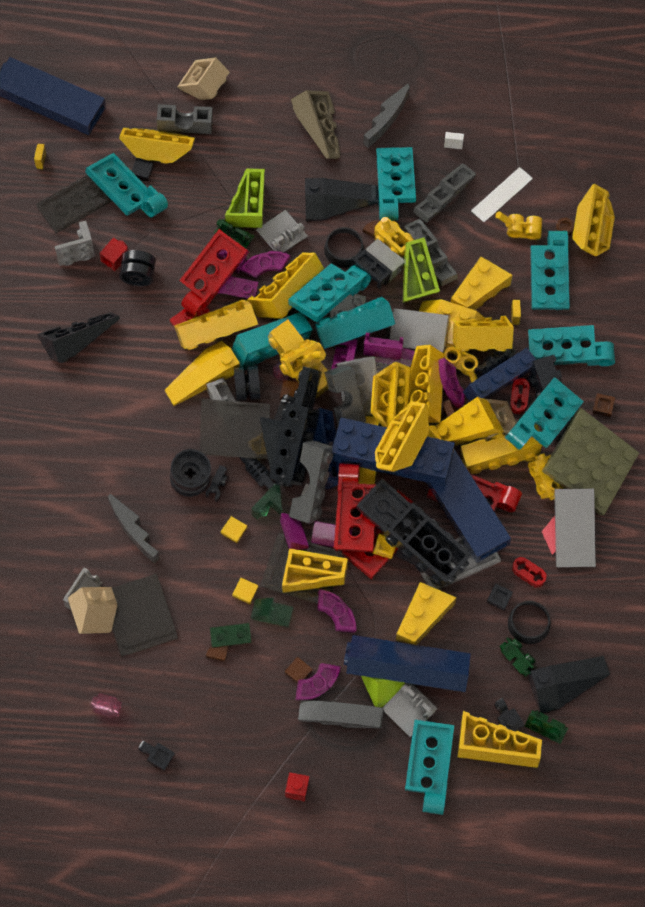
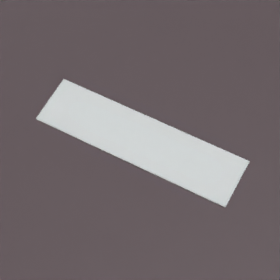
[471,167,533,222]

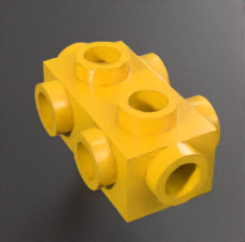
[374,217,414,258]
[279,339,326,378]
[528,453,564,500]

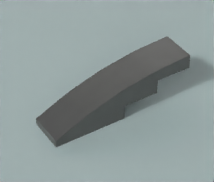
[363,84,410,148]
[413,163,476,223]
[404,219,458,286]
[108,494,159,564]
[298,700,384,728]

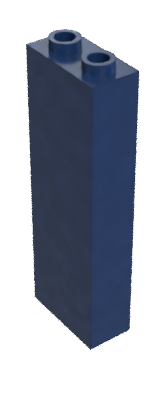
[0,57,106,135]
[426,450,511,563]
[343,635,471,692]

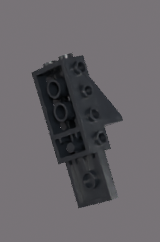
[260,366,322,487]
[356,479,472,588]

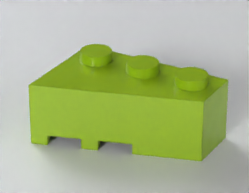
[225,169,265,228]
[402,237,440,303]

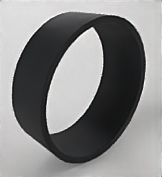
[324,227,364,268]
[508,601,551,644]

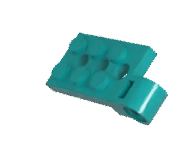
[376,147,416,221]
[85,153,168,217]
[530,230,569,310]
[288,263,371,322]
[528,325,615,366]
[504,377,584,450]
[405,720,454,815]

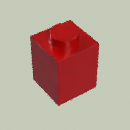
[99,237,128,271]
[285,772,309,801]

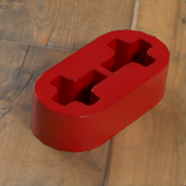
[510,378,530,415]
[512,557,546,588]

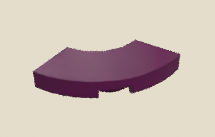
[240,251,291,280]
[439,358,465,409]
[317,589,357,633]
[295,663,341,700]

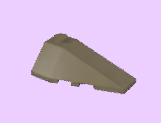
[291,90,340,159]

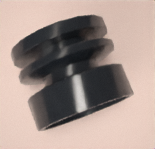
[169,449,211,497]

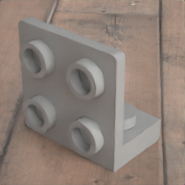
[55,220,95,266]

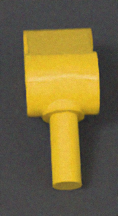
[495,211,542,240]
[444,347,478,383]

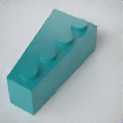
[315,297,396,349]
[232,312,313,370]

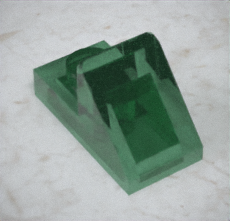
[251,484,282,520]
[250,598,293,627]

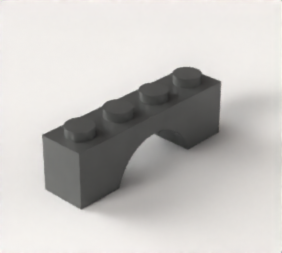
[289,440,333,523]

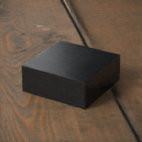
[132,158,154,181]
[487,584,513,611]

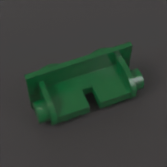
[213,219,254,249]
[210,623,251,647]
[499,637,538,677]
[525,710,568,744]

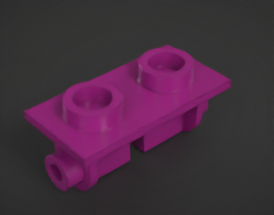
[218,276,259,299]

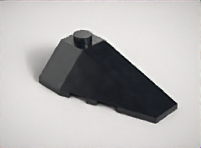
[305,178,378,221]
[37,312,120,363]
[528,656,610,714]

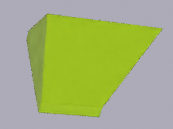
[361,676,405,708]

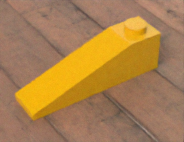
[165,341,240,406]

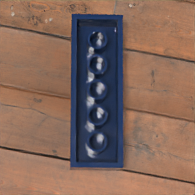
[332,418,454,486]

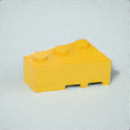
[451,257,512,310]
[453,316,514,351]
[435,397,504,446]
[282,549,348,593]
[396,582,456,645]

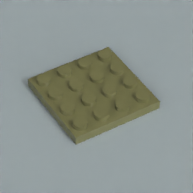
[542,408,639,516]

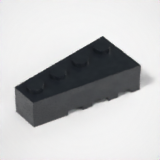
[528,355,575,442]

